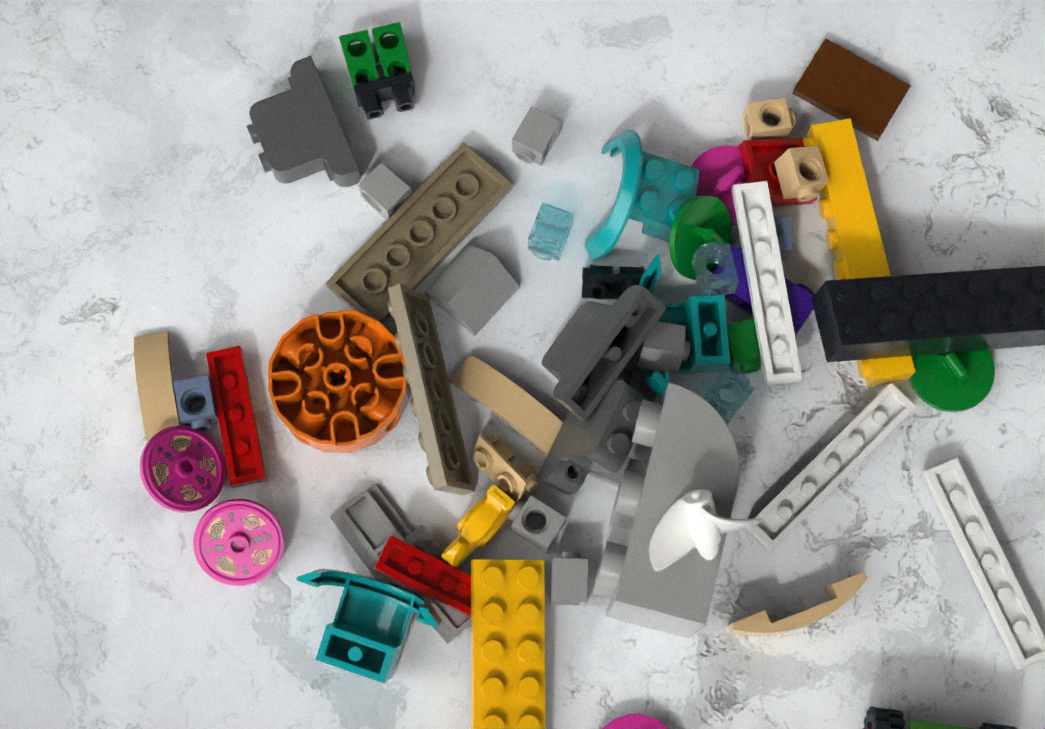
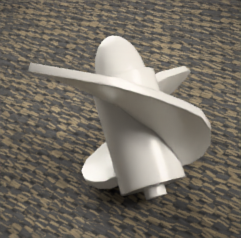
[649,489,762,571]

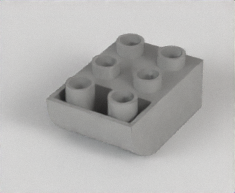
[592,382,740,638]

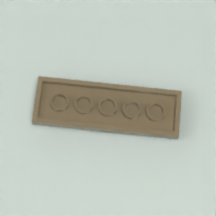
[326,142,513,324]
[388,284,475,495]

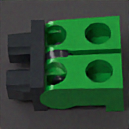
[339,22,415,120]

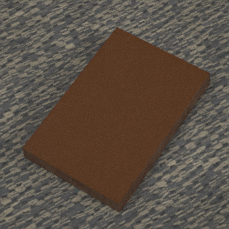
[792,38,911,141]

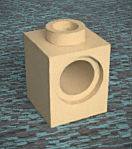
[742,97,795,140]
[774,146,829,201]

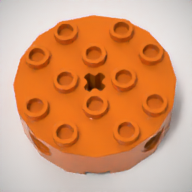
[268,310,409,453]

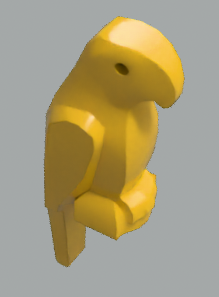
[441,463,535,567]

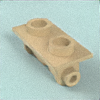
[470,434,539,505]

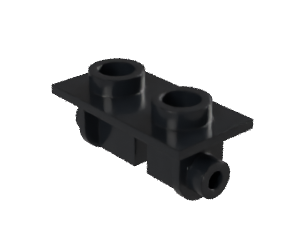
[581,264,646,299]

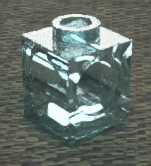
[528,202,574,260]
[692,242,739,296]
[703,368,754,425]

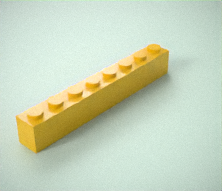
[803,118,915,388]

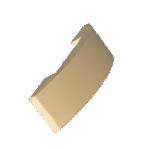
[134,331,181,442]
[449,354,563,457]
[727,571,867,636]

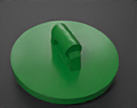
[669,195,732,280]
[909,350,995,412]

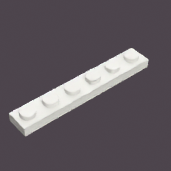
[732,181,803,385]
[746,383,917,552]
[922,458,1045,669]

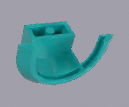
[585,130,700,262]
[639,255,730,398]
[296,569,442,683]

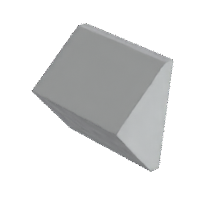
[424,244,519,336]

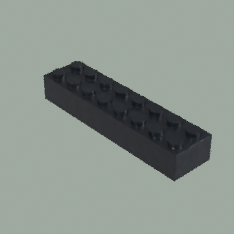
[811,266,1045,363]

